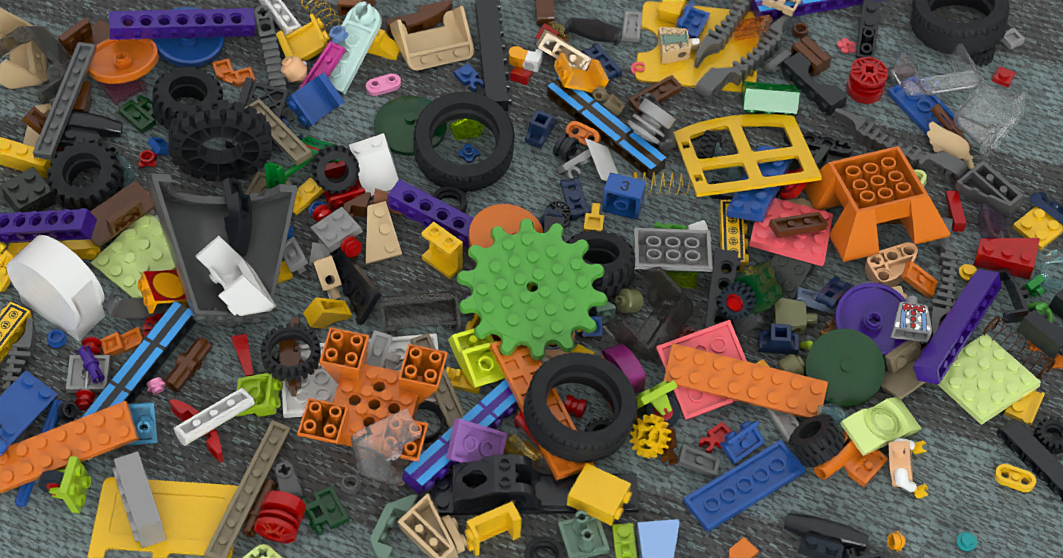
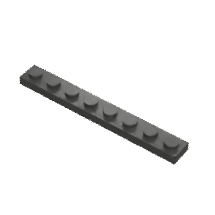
[33,42,97,160]

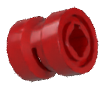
[564,394,588,419]

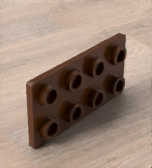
[48,18,110,75]
[90,181,154,247]

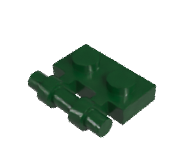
[118,95,156,134]
[302,485,349,536]

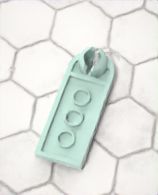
[329,1,382,94]

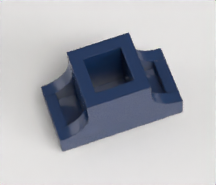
[525,110,557,148]
[759,323,799,354]

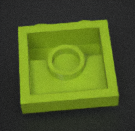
[236,373,283,417]

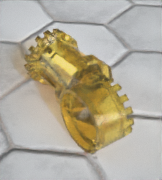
[504,433,543,465]

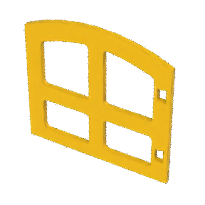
[674,114,822,197]

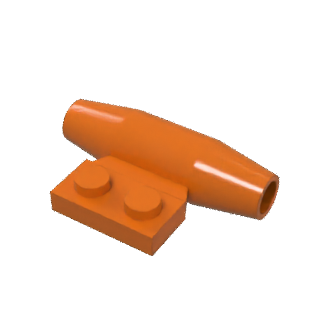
[814,430,889,488]

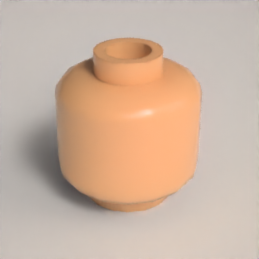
[281,56,307,83]

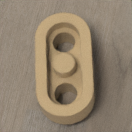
[440,515,467,554]

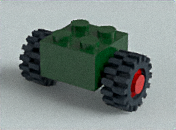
[718,261,783,320]

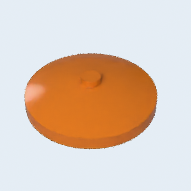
[88,38,159,84]
[468,204,544,248]

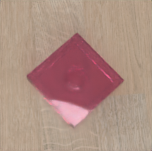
[96,78,147,105]

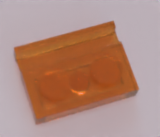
[732,15,773,41]

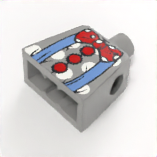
[890,296,932,343]

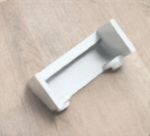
[195,236,276,316]

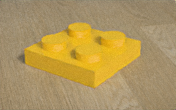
[1012,206,1063,251]

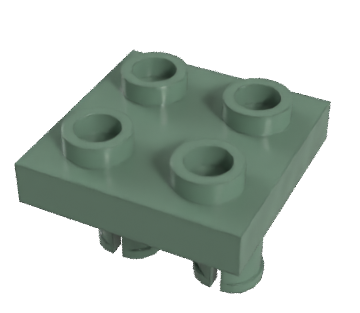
[558,511,610,558]

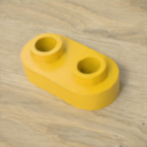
[994,464,1036,492]

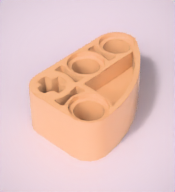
[864,242,918,287]

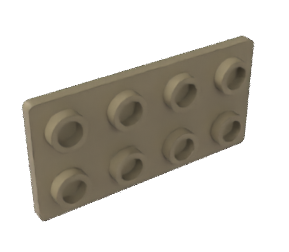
[880,340,958,400]

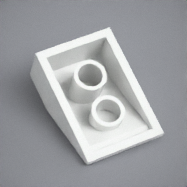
[349,133,399,198]

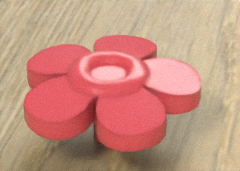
[837,38,856,54]

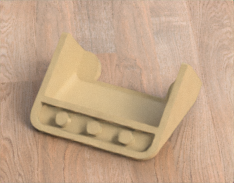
[389,6,474,71]

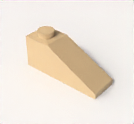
[536,29,592,70]

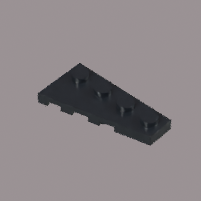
[333,248,382,325]

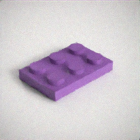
[446,419,508,463]

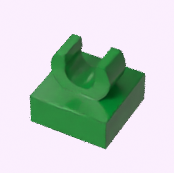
[1021,274,1045,299]

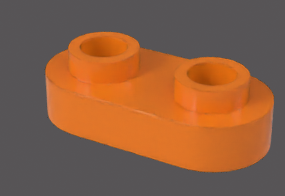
[566,121,601,148]

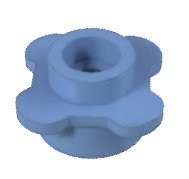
[329,25,349,43]

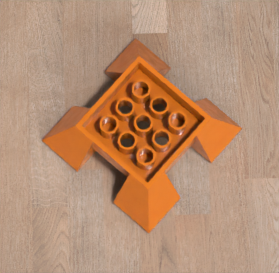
[804,146,950,262]
[297,327,448,462]

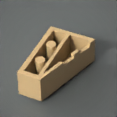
[397,493,459,558]

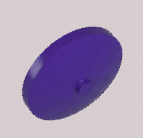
[834,283,907,357]

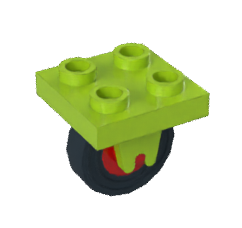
[636,380,680,428]
[38,456,91,513]

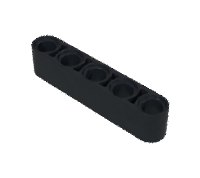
[997,419,1063,502]

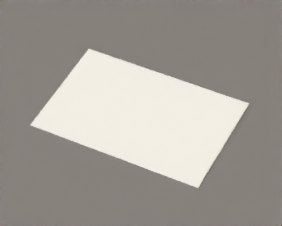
[585,138,618,181]

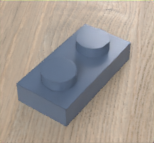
[796,287,835,313]

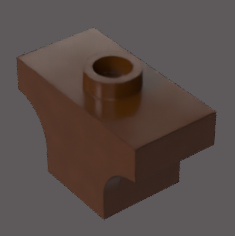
[73,81,92,113]

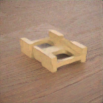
[762,0,801,17]

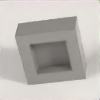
[1001,28,1025,50]

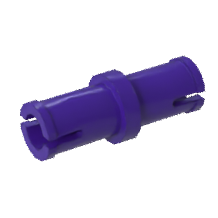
[78,345,105,384]

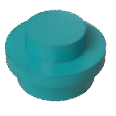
[956,532,977,552]

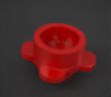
[138,150,157,168]

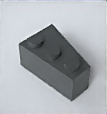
[955,160,1024,217]

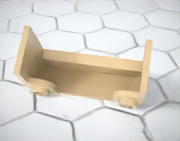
[0,8,48,89]

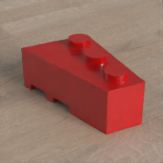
[973,238,1040,279]

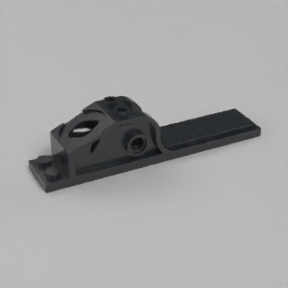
[432,455,639,516]

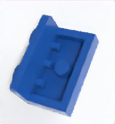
[676,0,710,39]
[719,420,765,464]

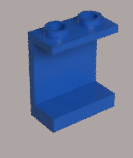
[285,72,345,128]

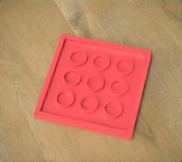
[749,198,833,266]
[656,320,747,421]

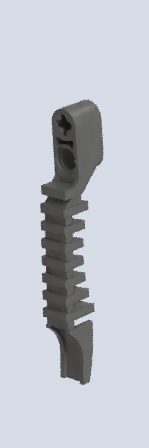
[694,0,752,69]
[255,5,294,122]
[695,14,793,100]
[833,108,968,184]
[928,216,959,339]
[1,318,35,445]

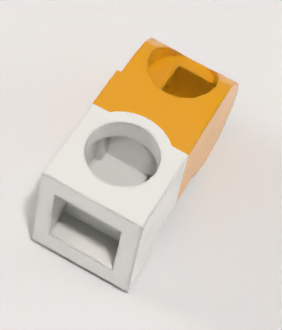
[508,46,543,72]

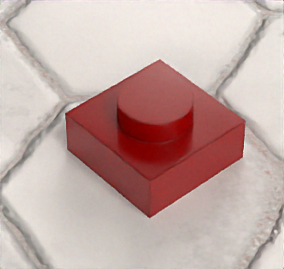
[992,66,1016,88]

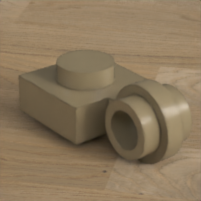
[592,87,625,117]

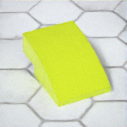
[448,328,505,388]

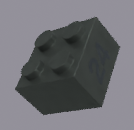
[0,167,56,213]

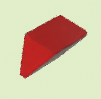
[510,67,533,86]

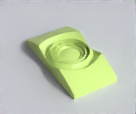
[840,397,922,456]

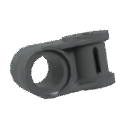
[275,462,303,499]

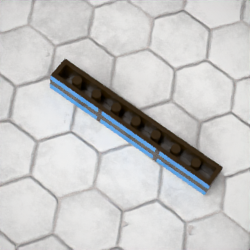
[547,78,666,179]

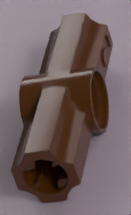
[164,337,212,392]

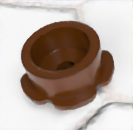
[792,23,809,39]

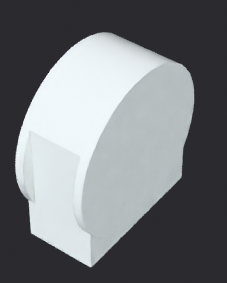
[7,235,105,341]

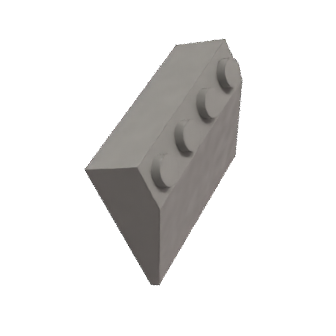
[633,228,713,272]

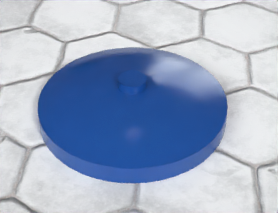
[152,7,224,68]

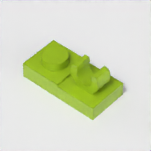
[612,523,637,558]

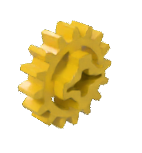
[629,414,671,459]

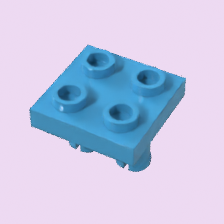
[124,402,158,446]

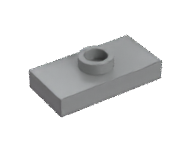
[622,11,642,43]
[767,409,799,443]

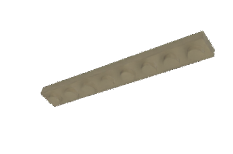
[204,420,291,558]

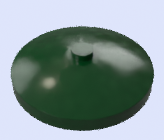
[374,96,447,156]
[805,329,885,407]

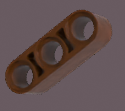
[535,0,554,25]

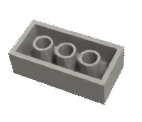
[112,452,166,548]

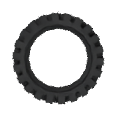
[261,323,321,382]

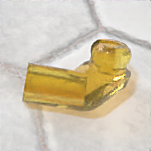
[547,21,570,41]

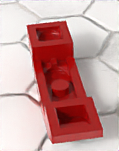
[169,399,223,463]

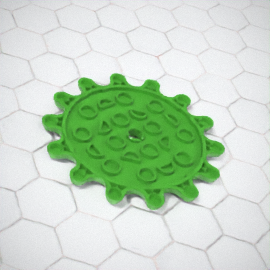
[457,218,607,361]

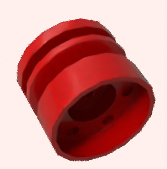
[846,57,888,104]
[254,491,306,544]

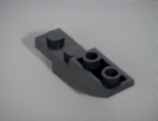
[856,0,881,58]
[223,178,252,256]

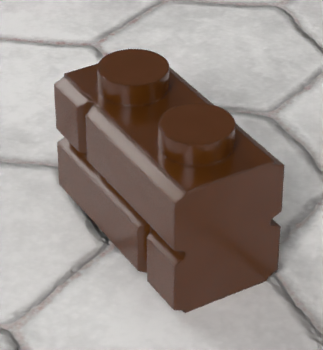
[791,36,831,77]

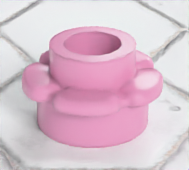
[147,377,166,395]

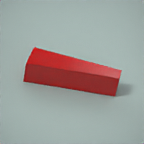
[945,191,966,232]
[231,333,254,377]

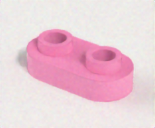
[366,74,401,96]

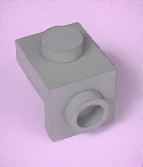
[309,240,331,266]

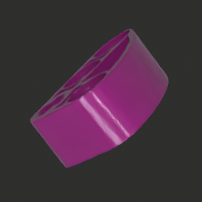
[602,343,646,394]

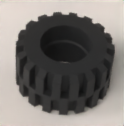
[311,144,360,194]
[789,414,845,467]

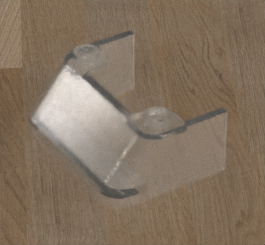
[892,43,983,96]
[351,408,422,487]

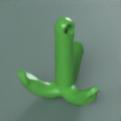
[1027,302,1053,323]

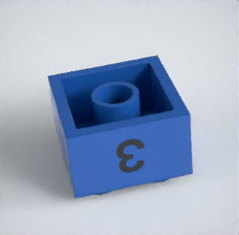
[602,172,646,220]

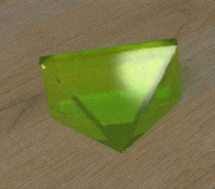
[449,119,486,141]
[659,270,698,289]

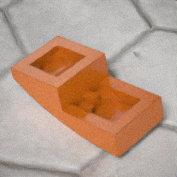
[100,327,143,356]

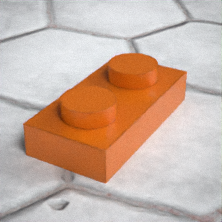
[901,261,938,298]

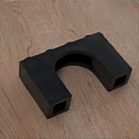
[1017,289,1063,360]

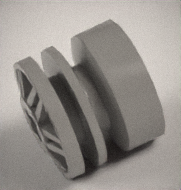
[627,98,676,145]

